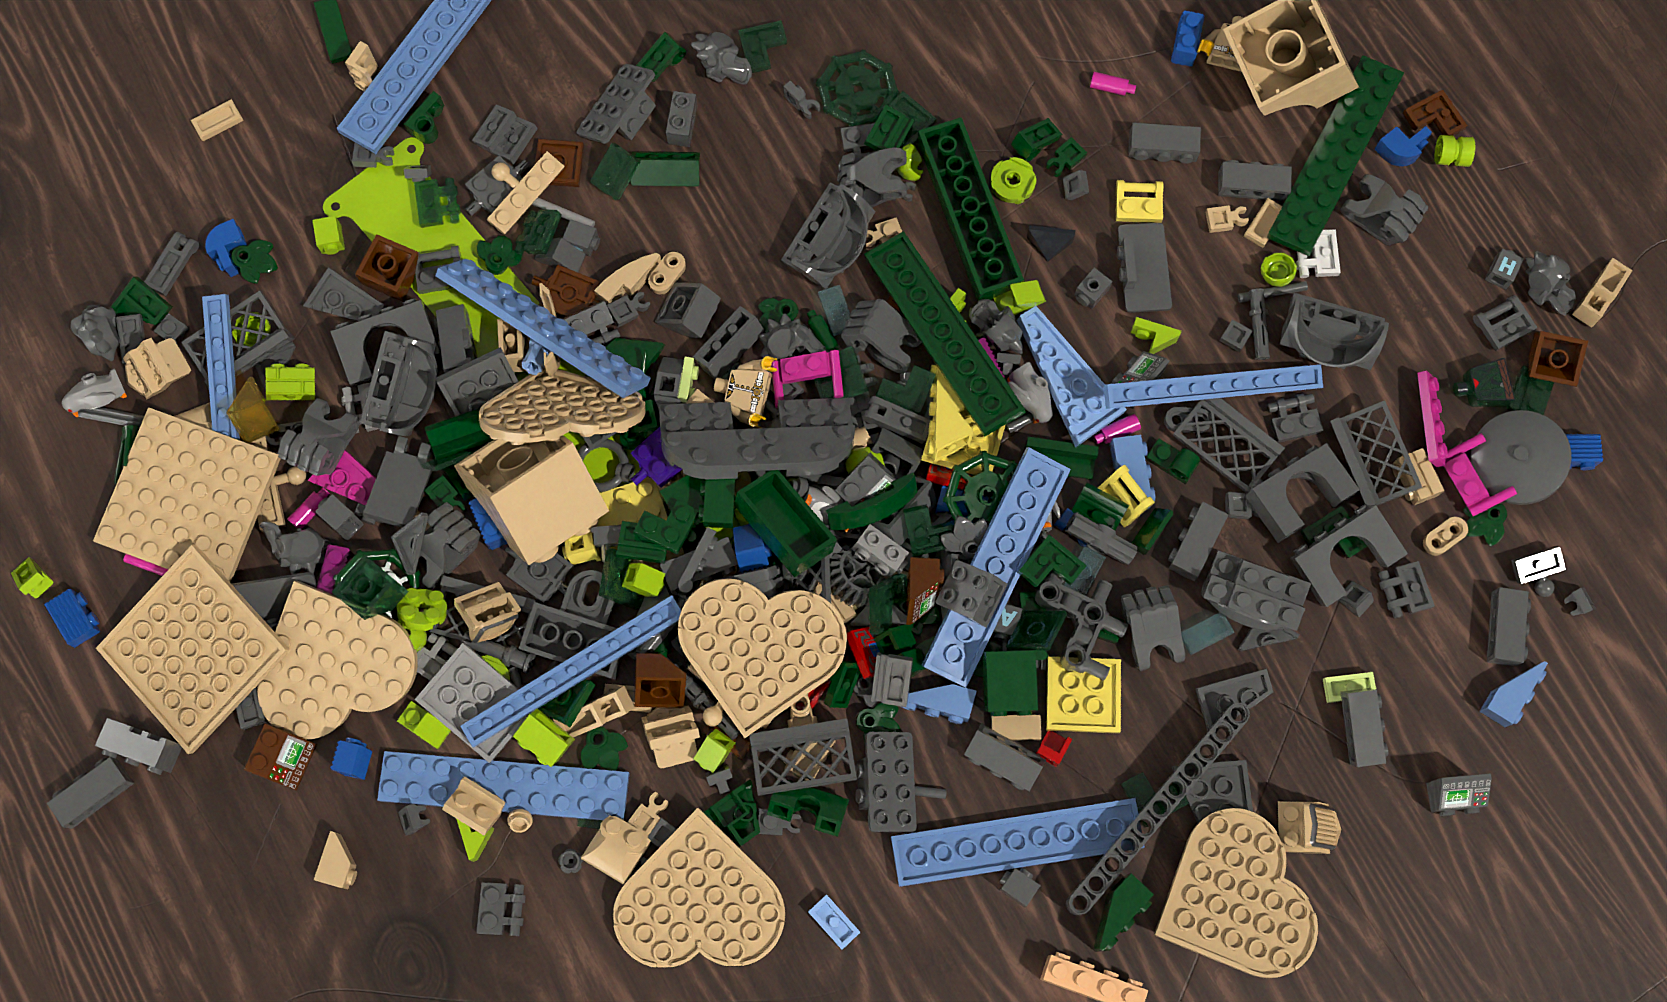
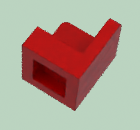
[1036,731,1072,767]

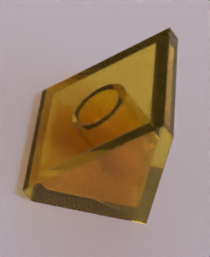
[226,377,280,444]

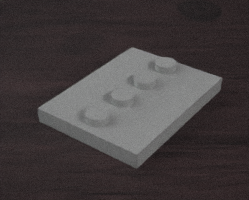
[415,643,532,763]

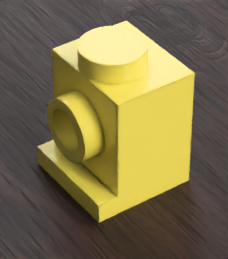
[562,532,601,565]

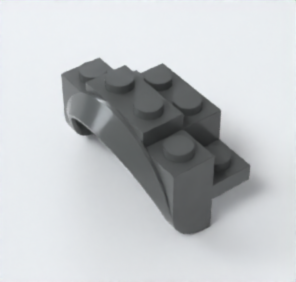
[781,182,876,289]
[1279,293,1389,370]
[360,331,438,436]
[1201,550,1311,631]

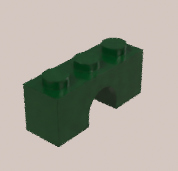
[767,780,849,837]

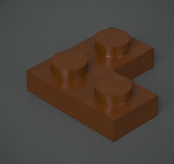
[1403,90,1468,136]

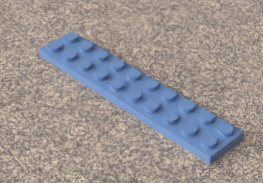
[337,0,492,154]
[435,259,651,398]
[921,447,1071,688]
[377,751,630,821]
[891,798,1145,887]

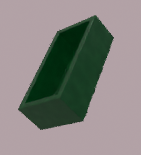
[734,470,837,578]

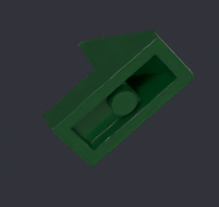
[824,661,860,708]

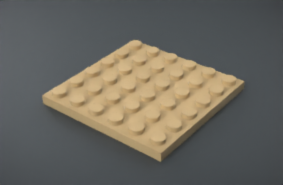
[93,407,281,583]
[96,545,290,754]

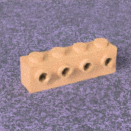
[1040,952,1148,1002]

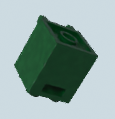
[659,475,736,550]
[982,650,1048,716]

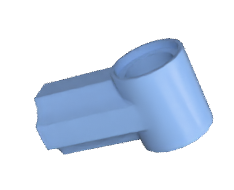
[522,338,555,375]

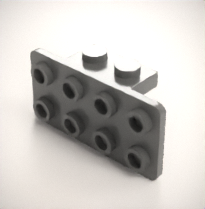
[577,64,656,144]
[1117,223,1172,313]
[232,572,317,632]
[855,732,917,832]

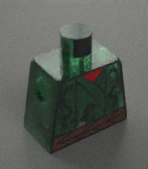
[1453,358,1515,407]

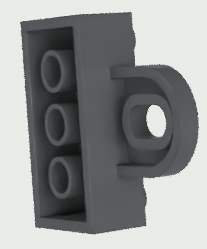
[519,570,623,679]

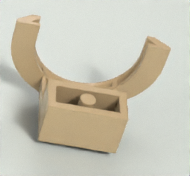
[497,283,561,377]

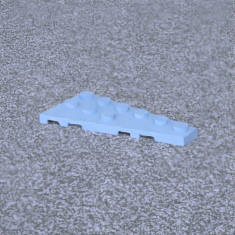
[1017,306,1127,447]

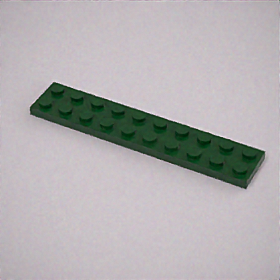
[1267,55,1404,256]
[864,231,1026,437]

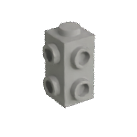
[852,524,909,578]

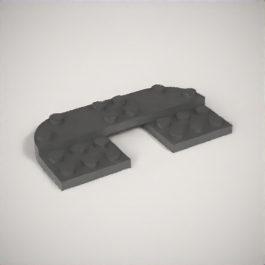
[659,398,855,479]

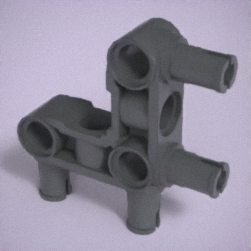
[1035,570,1128,681]

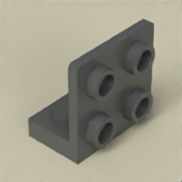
[936,560,1008,628]

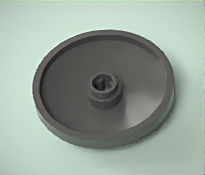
[1471,410,1572,505]

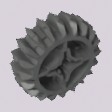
[829,544,888,608]

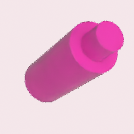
[1090,72,1136,96]
[1093,414,1141,444]
[287,488,330,529]

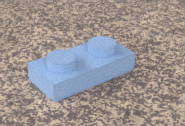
[808,895,860,950]

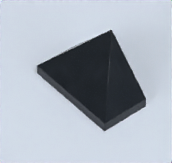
[1027,225,1076,262]

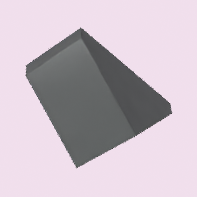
[534,238,586,273]

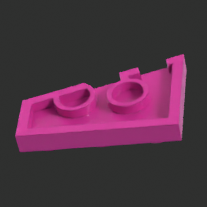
[308,449,376,505]

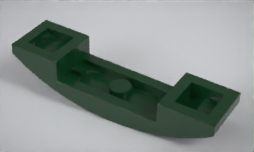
[825,473,918,530]

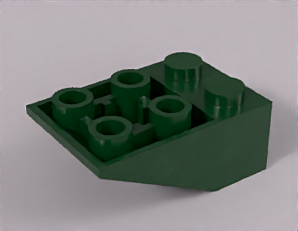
[1093,873,1154,952]

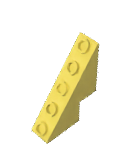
[928,365,974,463]

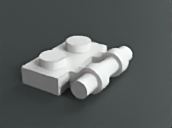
[1296,229,1341,278]

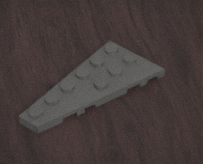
[1171,760,1253,823]

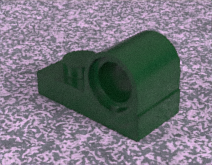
[636,32,686,82]
[404,91,445,144]
[1011,118,1063,162]
[1145,438,1200,485]

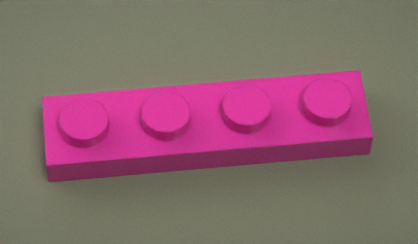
[1417,371,1448,467]

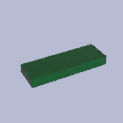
[314,0,352,64]

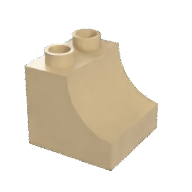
[1223,0,1359,116]
[454,435,609,565]

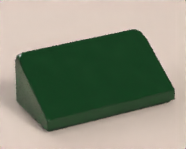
[1131,508,1174,555]

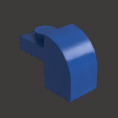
[1375,126,1432,166]
[205,219,248,277]

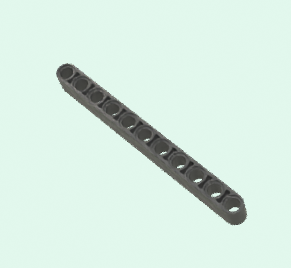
[1066,703,1250,916]

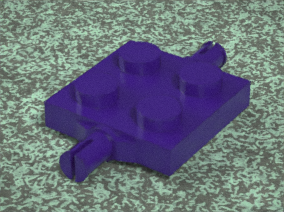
[630,427,682,488]

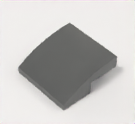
[472,104,538,165]

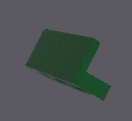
[630,152,700,186]
[425,408,494,460]
[1025,437,1099,480]

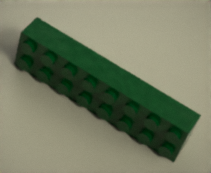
[917,117,1024,302]

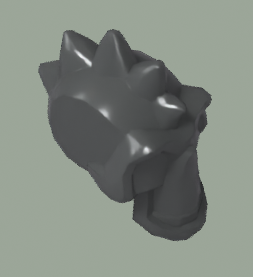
[691,32,752,85]
[1525,251,1576,315]
[969,299,1023,354]
[70,305,119,361]
[759,313,830,361]
[260,522,333,575]

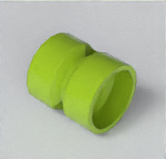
[1434,135,1475,167]

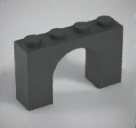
[330,299,442,387]
[1245,443,1360,543]
[1290,504,1408,607]

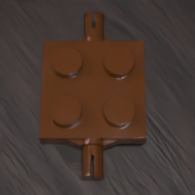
[531,265,608,317]

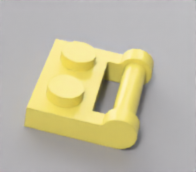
[1116,180,1163,223]
[1098,465,1155,527]

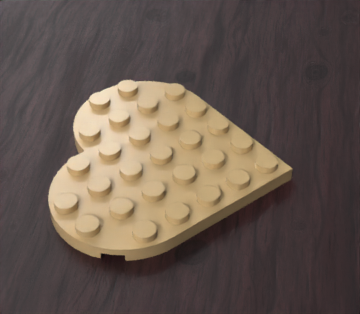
[479,369,645,445]
[678,578,847,738]
[257,581,418,739]
[613,807,785,967]
[1154,808,1318,978]

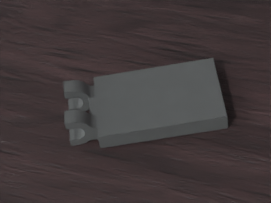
[363,436,433,527]

